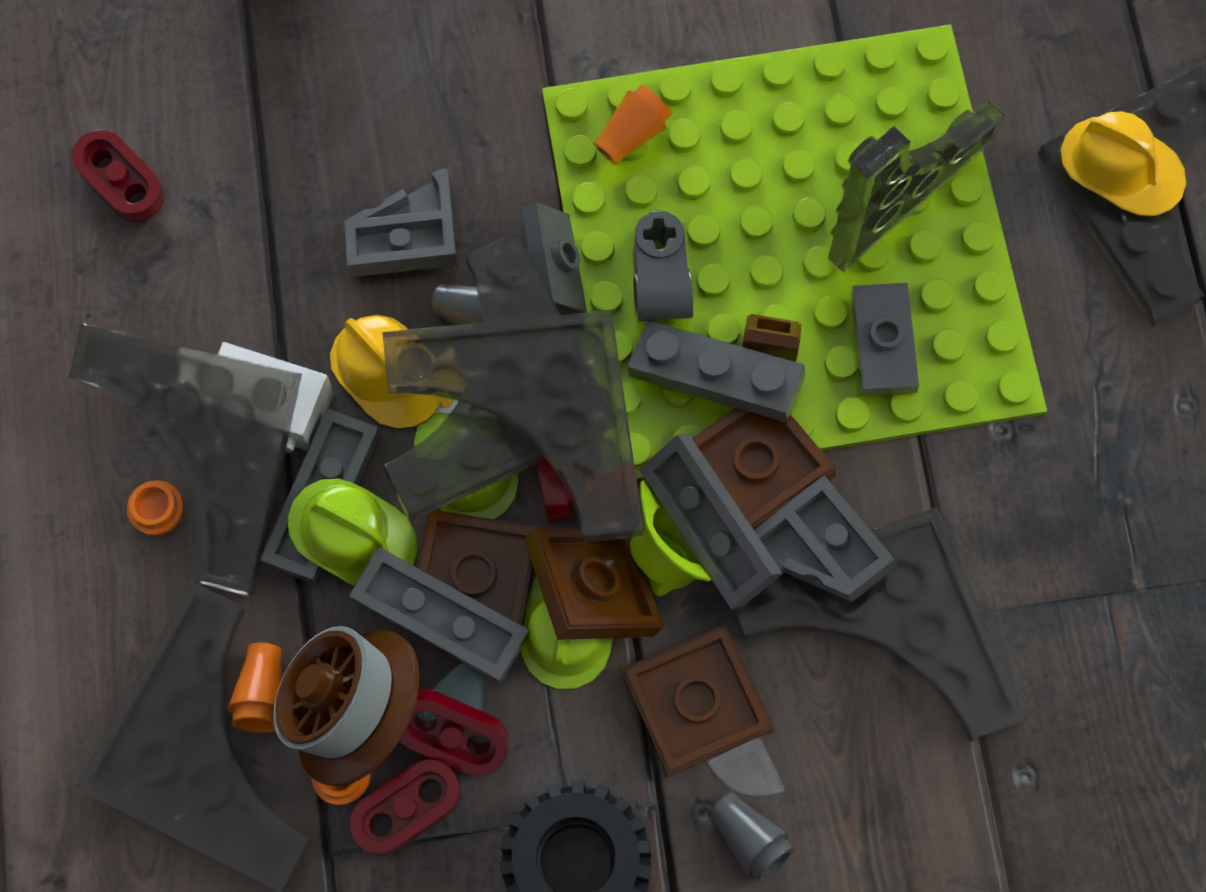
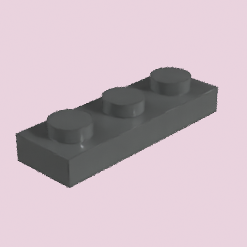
[627,321,805,423]
[260,409,381,585]
[639,434,783,609]
[349,547,529,684]

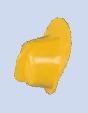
[1060,111,1186,216]
[330,315,441,429]

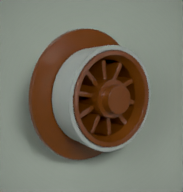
[273,626,419,787]

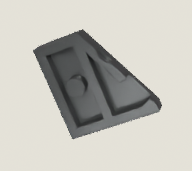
[344,168,458,277]
[754,475,898,602]

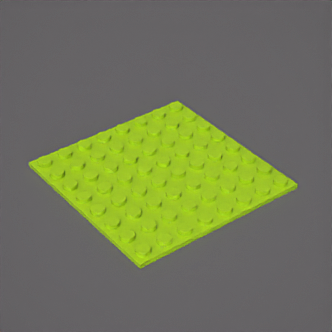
[542,24,1047,482]

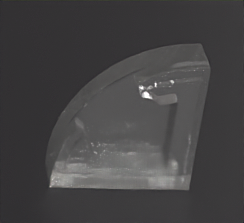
[706,737,785,798]

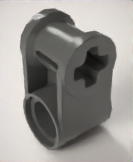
[633,210,693,322]

